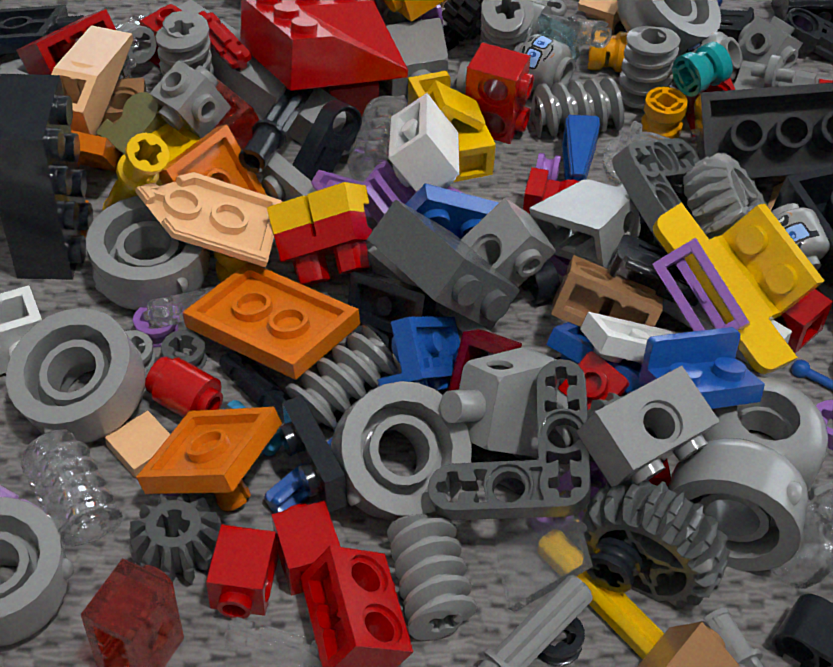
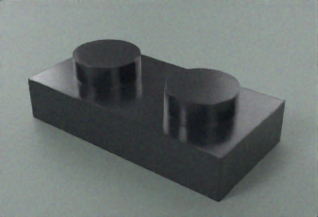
[347,270,436,334]
[278,395,347,512]

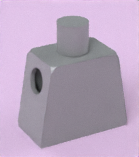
[381,18,448,97]
[529,179,641,268]
[440,347,560,457]

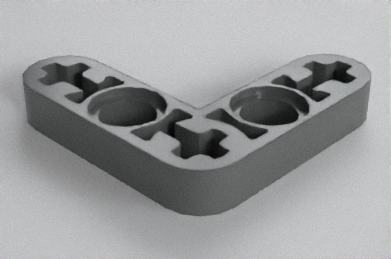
[612,138,700,250]
[428,359,591,520]

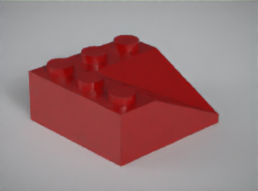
[240,0,408,91]

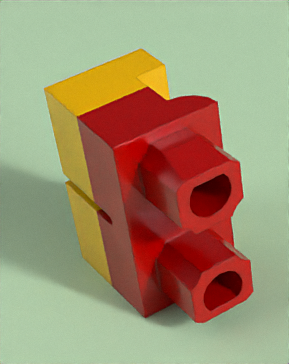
[266,182,373,285]

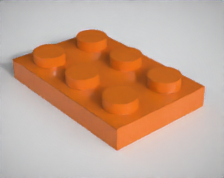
[182,262,360,380]

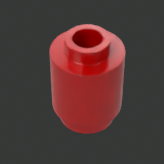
[145,356,223,418]

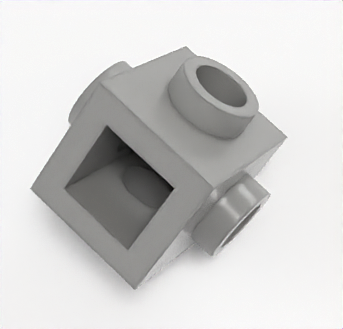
[738,15,803,69]
[149,60,231,138]

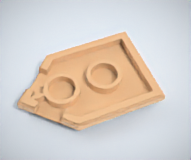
[136,172,283,267]

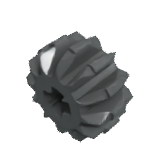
[129,493,221,587]

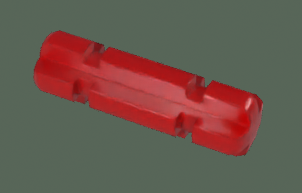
[198,11,252,71]

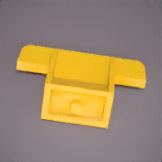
[653,202,824,374]

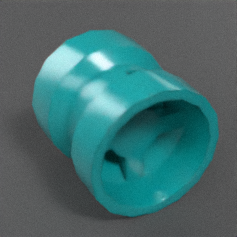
[672,41,733,97]

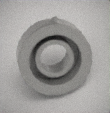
[617,0,721,58]
[86,196,210,311]
[6,308,145,444]
[703,377,828,492]
[331,381,471,521]
[668,438,809,571]
[0,497,74,647]

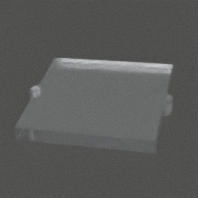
[493,489,593,612]

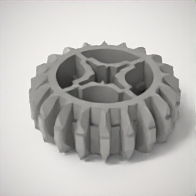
[683,153,770,240]

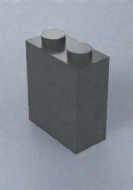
[367,199,520,330]

